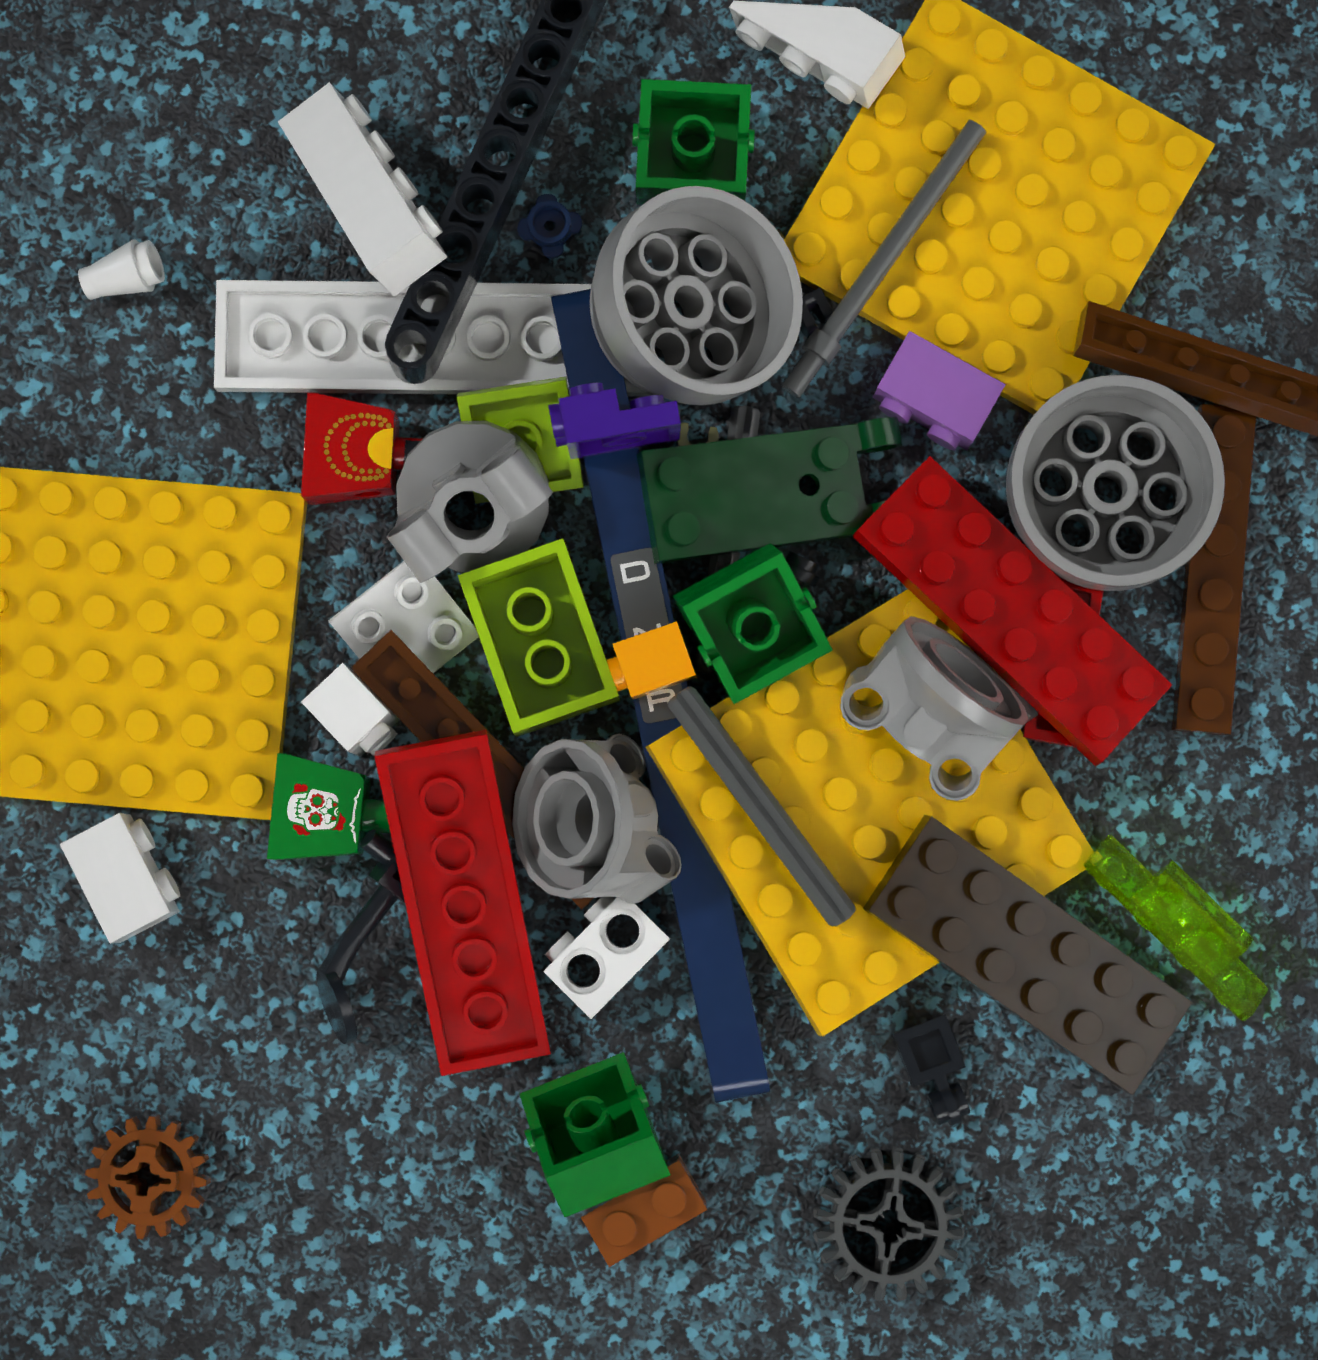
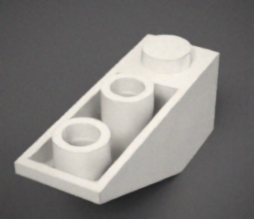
[729,1,905,109]

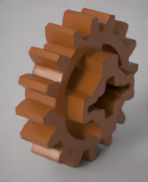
[85,1114,211,1239]

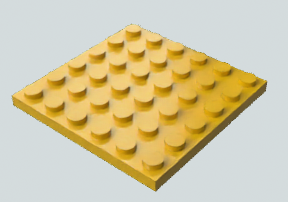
[784,0,1215,415]
[0,467,307,821]
[645,589,1099,1037]

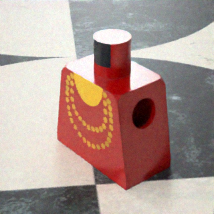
[301,392,423,505]

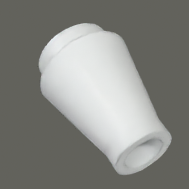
[78,239,165,300]

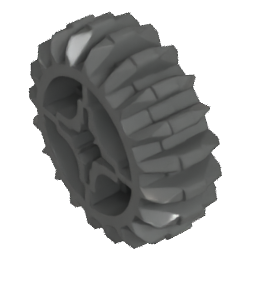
[813,1146,964,1301]

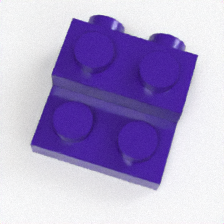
[548,383,681,459]

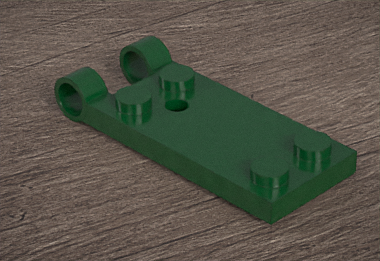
[636,417,902,564]

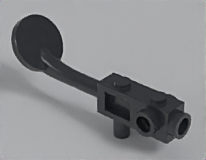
[317,829,405,1044]

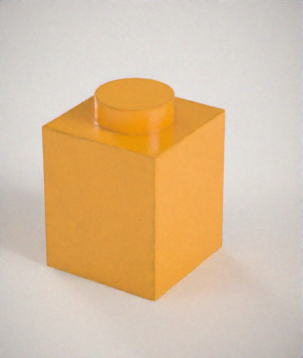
[607,621,696,699]

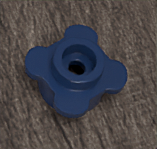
[517,194,582,259]

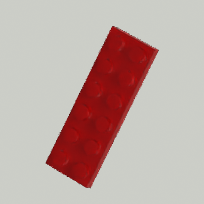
[853,456,1173,767]
[374,729,551,1076]

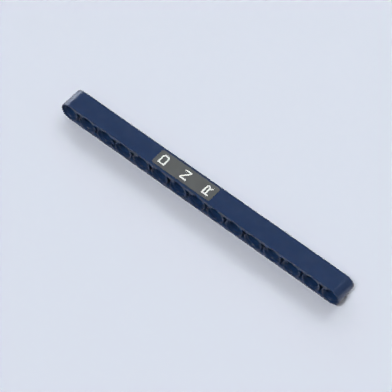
[551,289,770,1103]

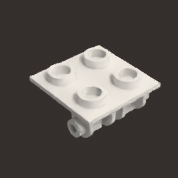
[328,561,479,673]

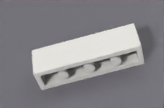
[278,82,447,297]

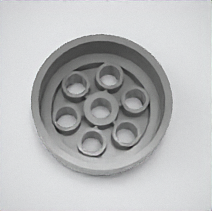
[590,186,803,405]
[1006,375,1225,591]

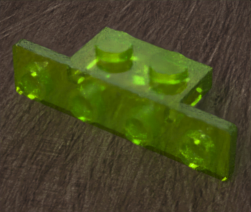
[1084,835,1268,1021]

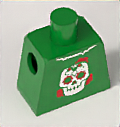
[267,753,391,860]

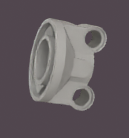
[386,421,553,583]
[840,616,1029,801]
[512,734,682,904]

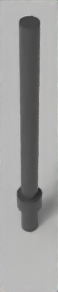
[781,120,986,398]

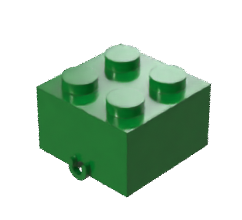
[632,79,755,205]
[673,543,833,704]
[519,1052,671,1217]

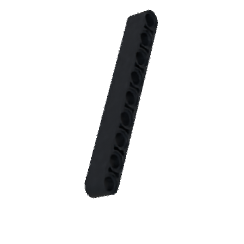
[385,0,606,384]

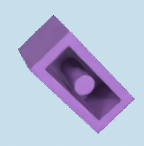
[873,331,1006,451]

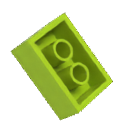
[457,538,620,737]

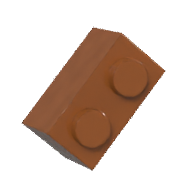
[581,1153,707,1267]

